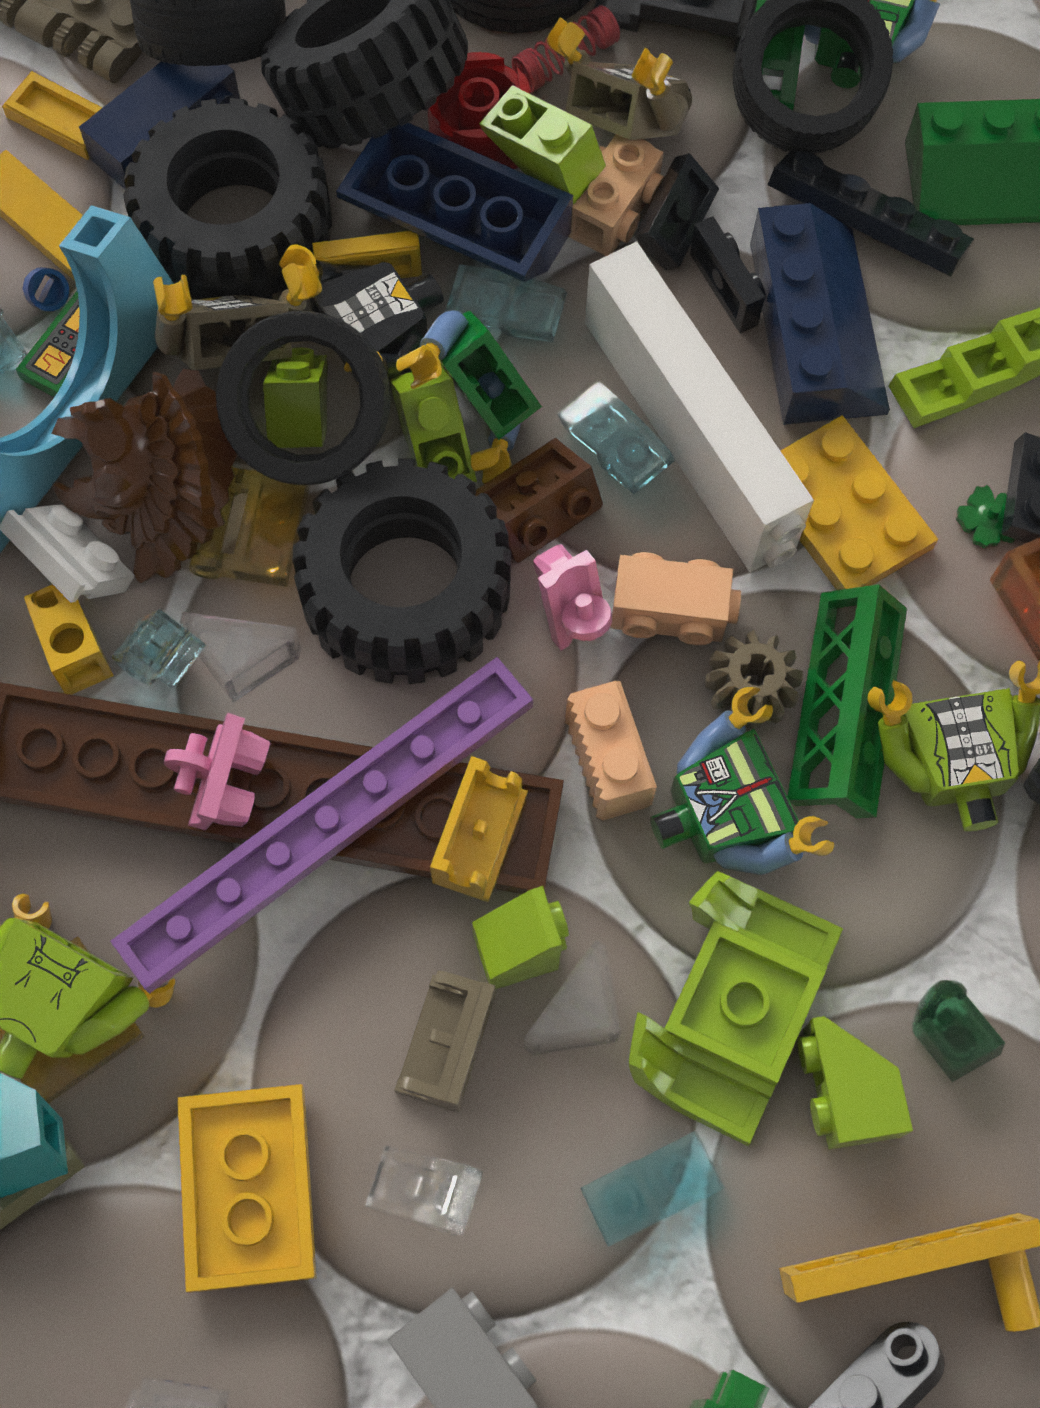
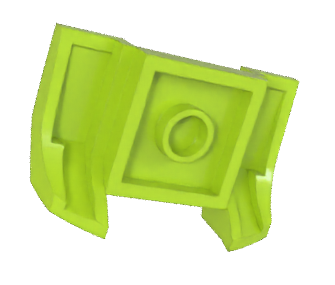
[629,871,843,1146]

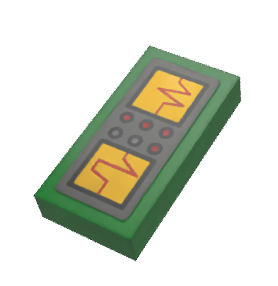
[15,291,80,397]

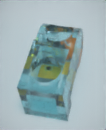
[111,609,207,688]

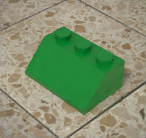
[905,99,1040,225]

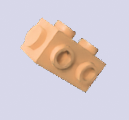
[569,134,665,256]
[610,552,741,645]

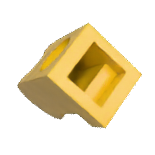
[24,584,114,695]

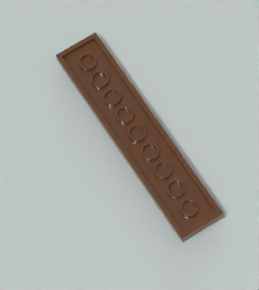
[0,682,564,894]

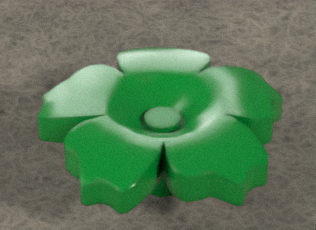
[956,485,1015,549]

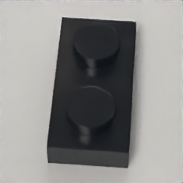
[634,153,719,270]
[690,216,766,334]
[1001,432,1040,548]

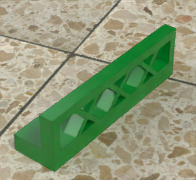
[787,584,907,818]

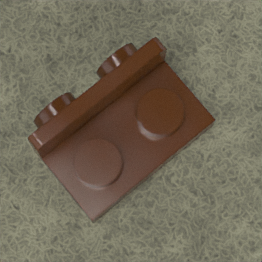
[476,438,603,563]

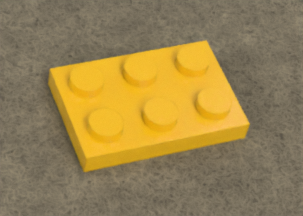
[780,415,939,590]
[177,1084,317,1293]

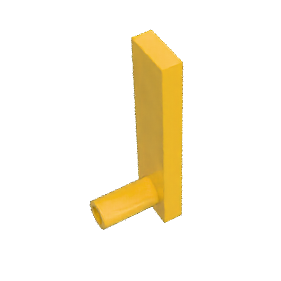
[0,150,83,281]
[779,1213,1040,1331]

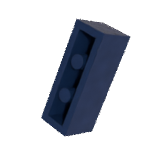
[79,62,240,190]

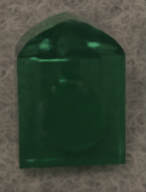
[912,980,1005,1082]

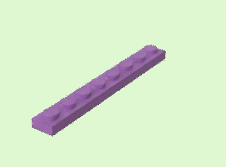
[110,657,533,994]

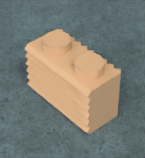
[565,681,657,821]

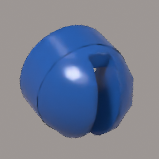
[22,267,69,311]

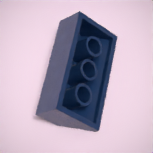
[336,123,573,282]
[750,203,890,425]

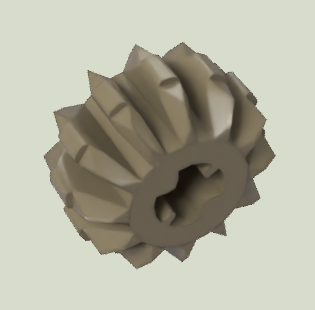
[704,629,803,729]

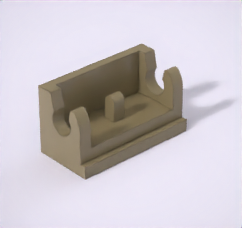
[394,970,496,1113]

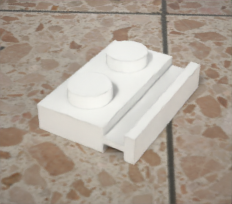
[0,504,135,603]

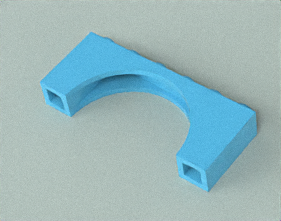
[0,205,174,553]

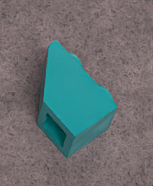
[0,1073,68,1198]

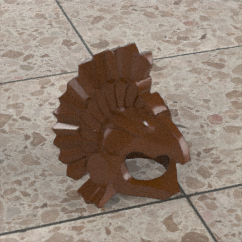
[51,368,238,584]

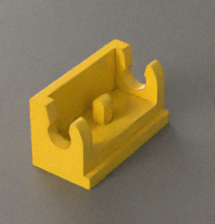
[430,756,528,902]

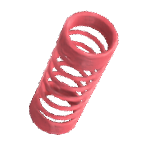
[512,5,620,93]

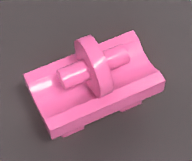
[533,544,612,650]
[164,713,270,830]

